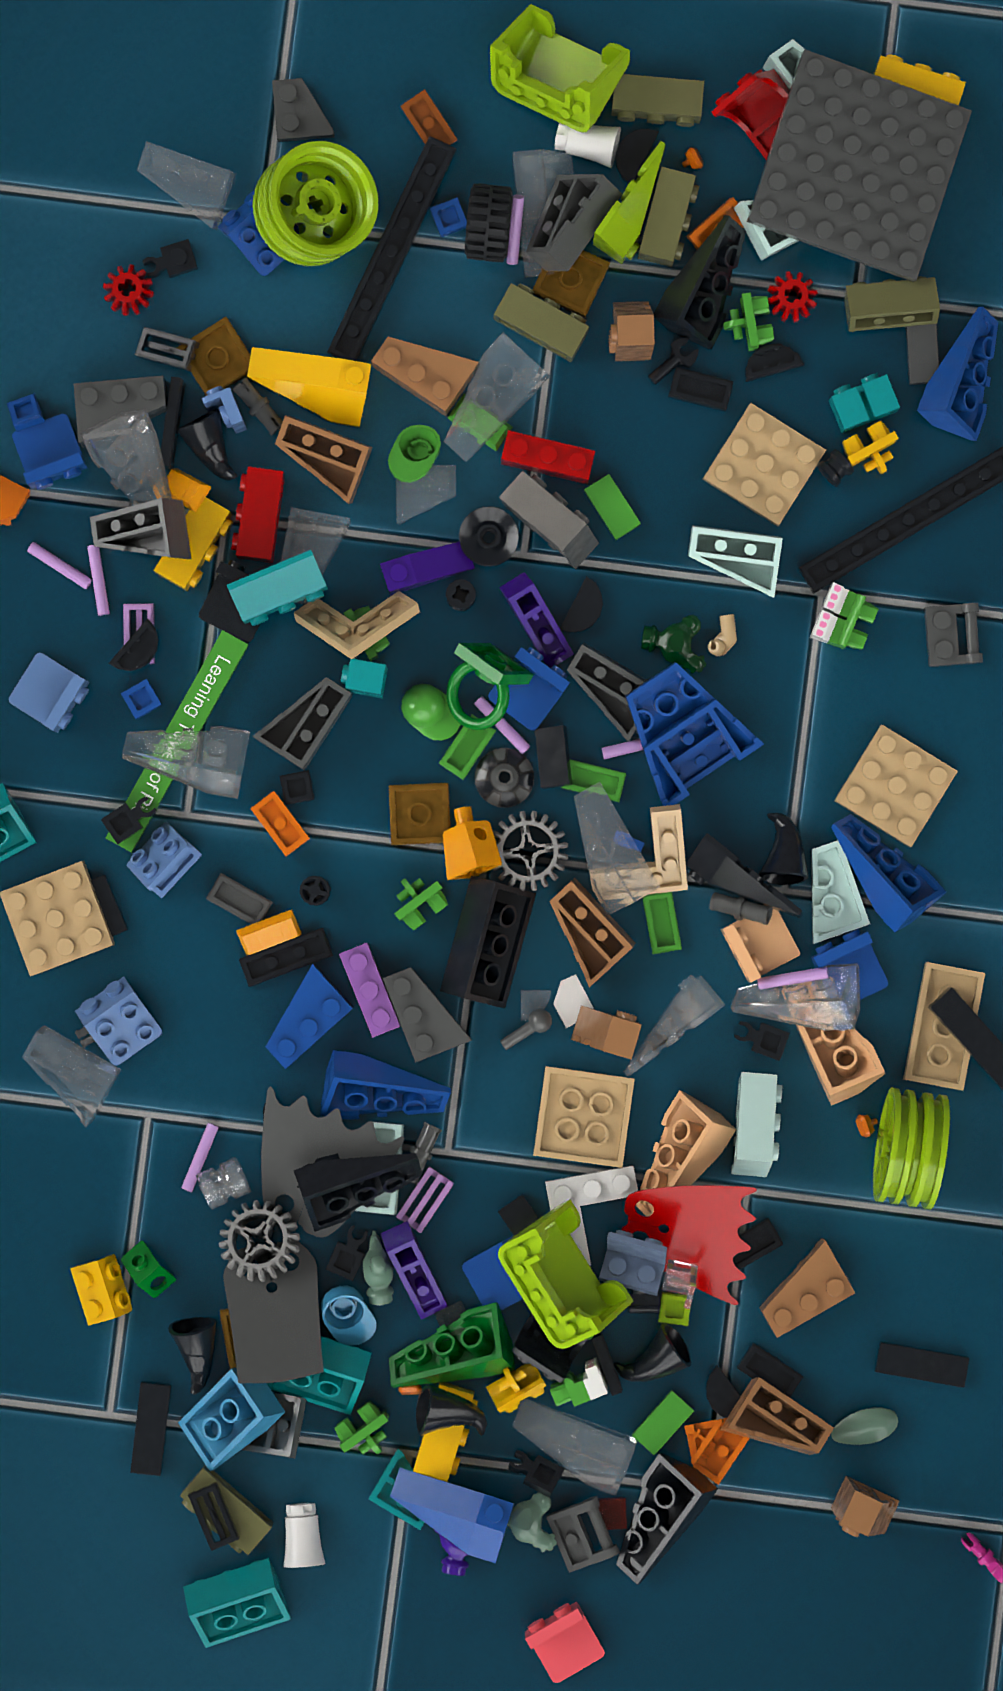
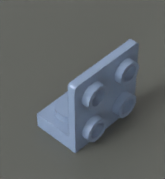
[599,1230,667,1296]

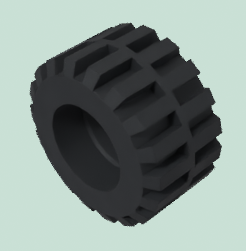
[465,183,513,263]

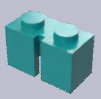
[829,373,900,433]
[341,659,388,699]

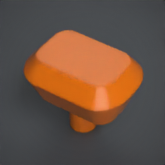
[682,147,704,169]
[855,1115,878,1137]
[398,1385,422,1395]

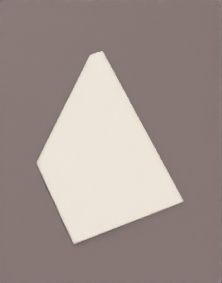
[554,974,594,1028]

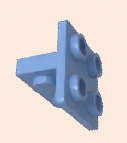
[127,822,202,898]

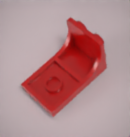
[711,69,790,161]

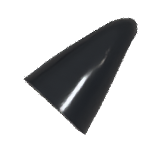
[177,409,237,481]
[759,813,808,885]
[168,1317,216,1395]
[614,1323,692,1382]
[416,1384,487,1436]

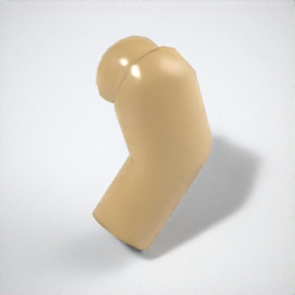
[708,615,737,657]

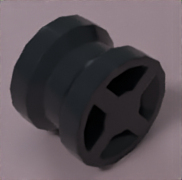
[817,449,854,487]
[446,579,476,611]
[300,876,331,906]

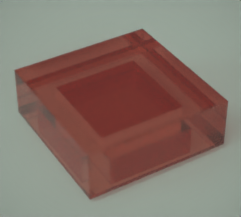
[598,1497,627,1530]

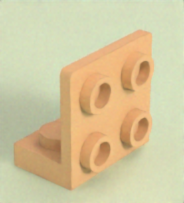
[720,909,800,983]

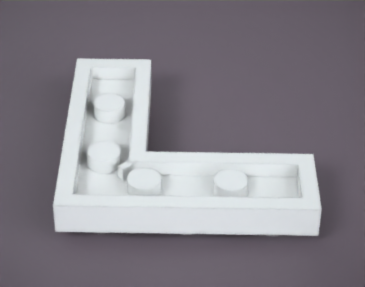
[545,1165,638,1266]

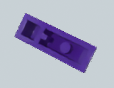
[380,542,475,596]
[499,572,574,668]
[380,1221,448,1320]

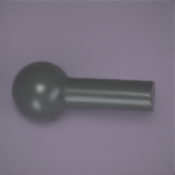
[500,1009,552,1050]

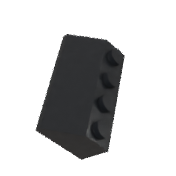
[440,876,536,1009]

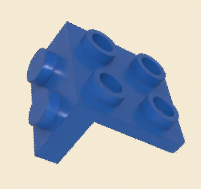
[218,190,299,276]
[12,414,88,490]
[488,647,570,731]
[810,929,888,1009]
[462,1235,523,1310]

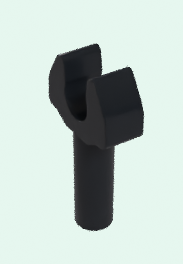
[648,337,699,385]

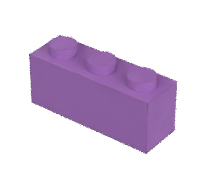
[339,943,401,1038]

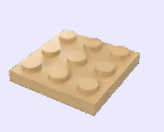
[703,403,826,527]
[834,724,958,848]
[0,861,115,976]
[533,1066,635,1168]

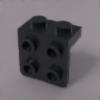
[199,560,260,642]
[512,1313,587,1383]

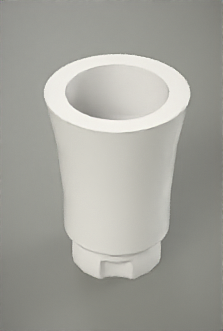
[554,123,621,168]
[284,1503,326,1568]

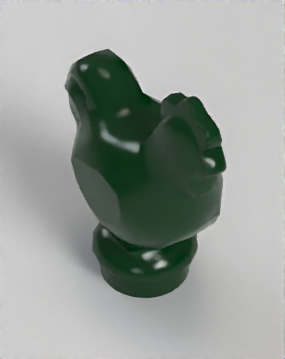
[641,615,707,674]

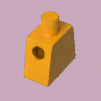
[443,806,502,880]

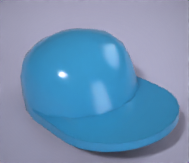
[320,1285,376,1346]

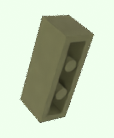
[611,74,704,127]
[638,167,700,268]
[844,276,940,332]
[494,283,589,362]
[180,1465,274,1555]

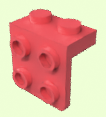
[525,1602,605,1683]

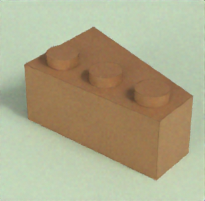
[609,301,655,361]
[720,1377,834,1455]

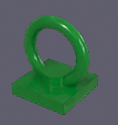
[446,643,534,730]

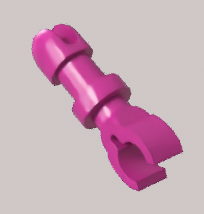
[961,1532,1003,1584]

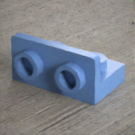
[202,386,247,434]

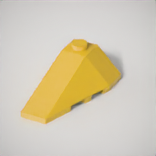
[247,347,371,427]

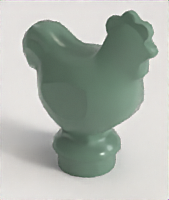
[362,1231,394,1305]
[508,1492,557,1553]

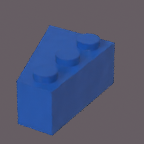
[265,964,354,1069]

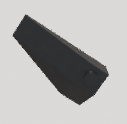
[654,215,746,350]
[686,833,803,918]
[293,1153,423,1232]
[616,1453,718,1585]

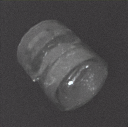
[196,1157,251,1209]

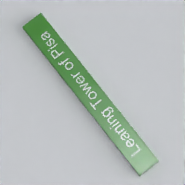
[106,630,249,853]

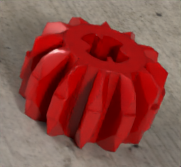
[103,264,154,316]
[768,271,818,323]

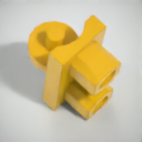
[842,420,899,474]
[486,1364,547,1413]

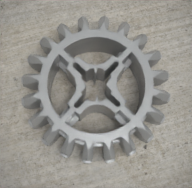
[492,811,568,891]
[219,1200,300,1282]

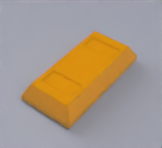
[160,468,211,512]
[236,909,302,956]

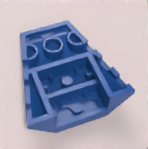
[625,662,764,806]

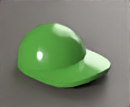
[388,425,441,483]
[401,684,461,741]

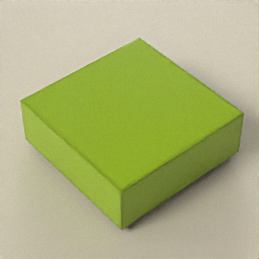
[658,1291,692,1326]

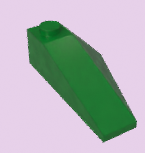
[389,1302,515,1388]

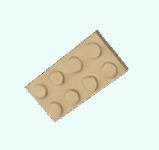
[903,962,985,1091]

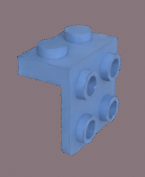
[9,653,89,733]
[75,976,162,1066]

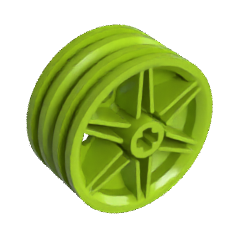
[253,141,378,266]
[873,1087,950,1210]

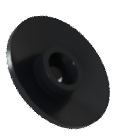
[459,506,519,566]

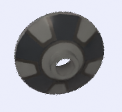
[475,748,534,808]

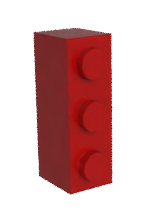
[501,430,595,485]
[231,466,285,563]

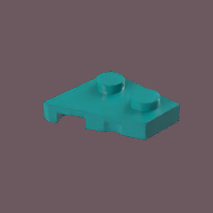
[368,1449,425,1530]

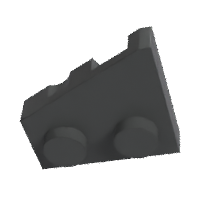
[272,78,334,142]
[242,1393,307,1459]

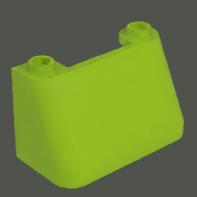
[490,4,630,132]
[498,1199,634,1349]

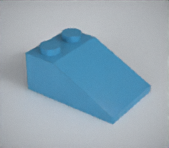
[178,1367,285,1471]

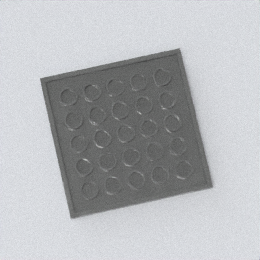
[746,49,972,282]

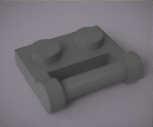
[924,603,983,667]
[546,1496,620,1573]

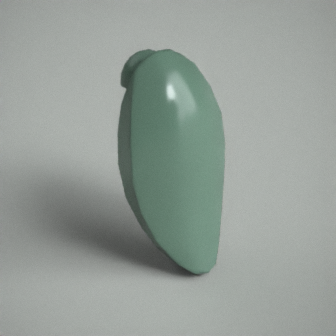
[831,1407,898,1445]

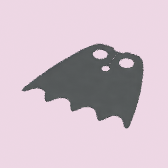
[261,1086,404,1238]

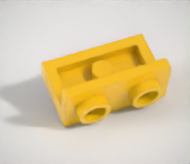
[70,1254,132,1326]

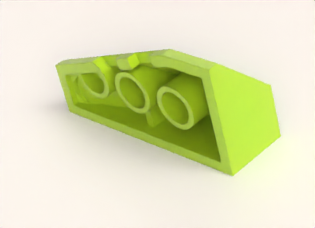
[593,141,665,264]

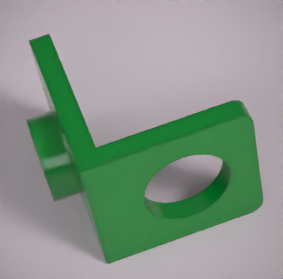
[121,1241,176,1298]

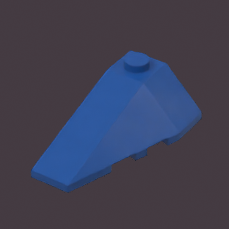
[917,307,998,441]
[831,814,946,933]
[320,1050,451,1120]
[390,1467,514,1564]

